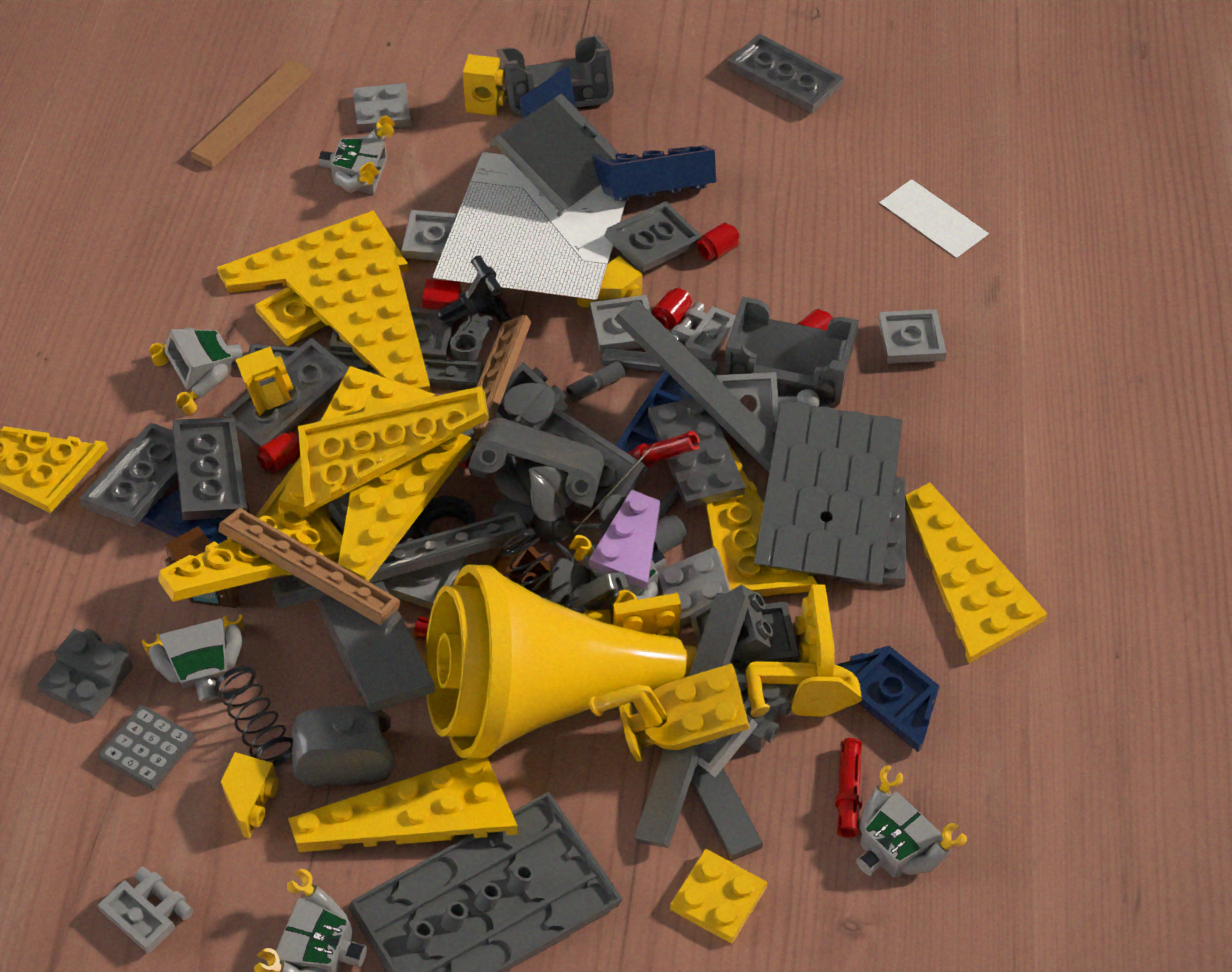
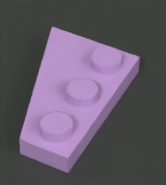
[589,490,660,590]

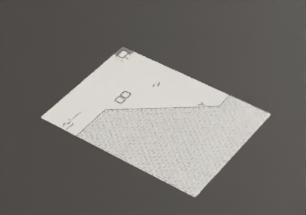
[433,152,626,300]

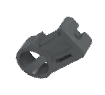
[450,313,492,362]
[568,572,629,610]

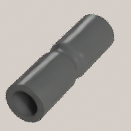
[566,361,625,402]

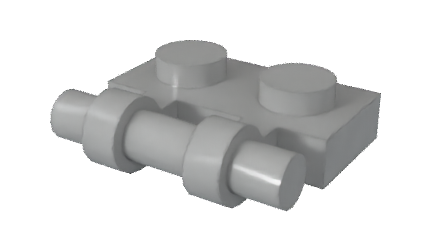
[670,302,736,360]
[98,867,194,954]

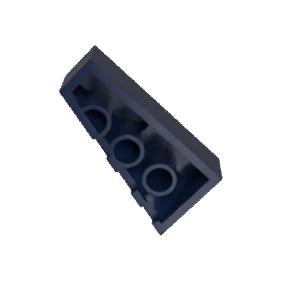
[592,145,716,201]

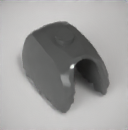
[291,705,395,787]

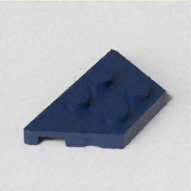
[520,67,576,120]
[615,370,693,452]
[141,490,250,544]
[836,646,940,752]

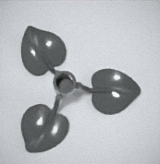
[458,383,555,508]
[529,466,627,609]

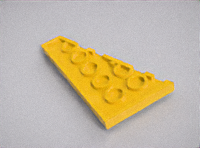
[217,210,409,293]
[278,366,435,517]
[298,386,488,513]
[0,426,108,513]
[705,439,817,596]
[905,482,1048,664]
[158,507,343,602]
[288,758,519,852]

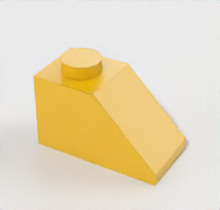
[577,256,643,307]

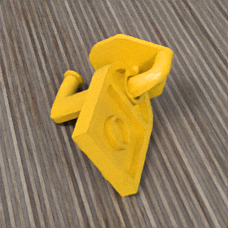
[745,584,862,717]
[589,663,750,762]

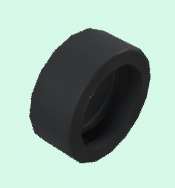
[416,496,476,538]

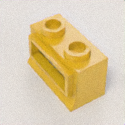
[236,346,294,416]

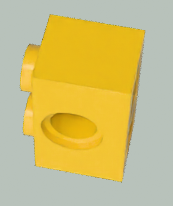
[463,54,506,116]

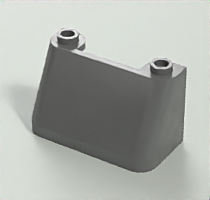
[496,35,614,115]
[724,296,859,408]
[468,418,604,513]

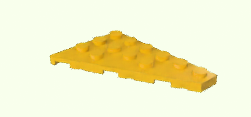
[285,253,431,392]
[338,396,472,582]

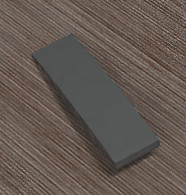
[314,526,435,713]

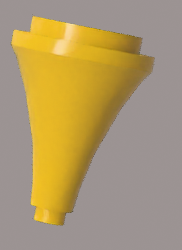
[425,565,697,758]

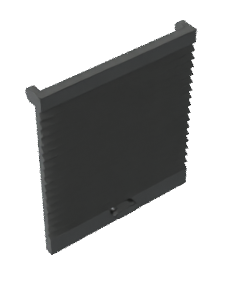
[489,94,619,217]

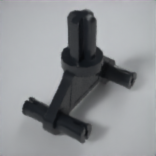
[437,255,512,326]

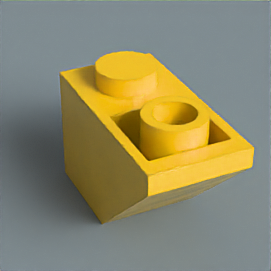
[221,752,279,838]

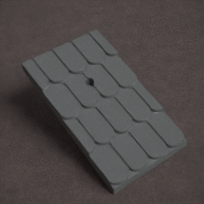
[754,401,902,586]
[349,792,623,972]

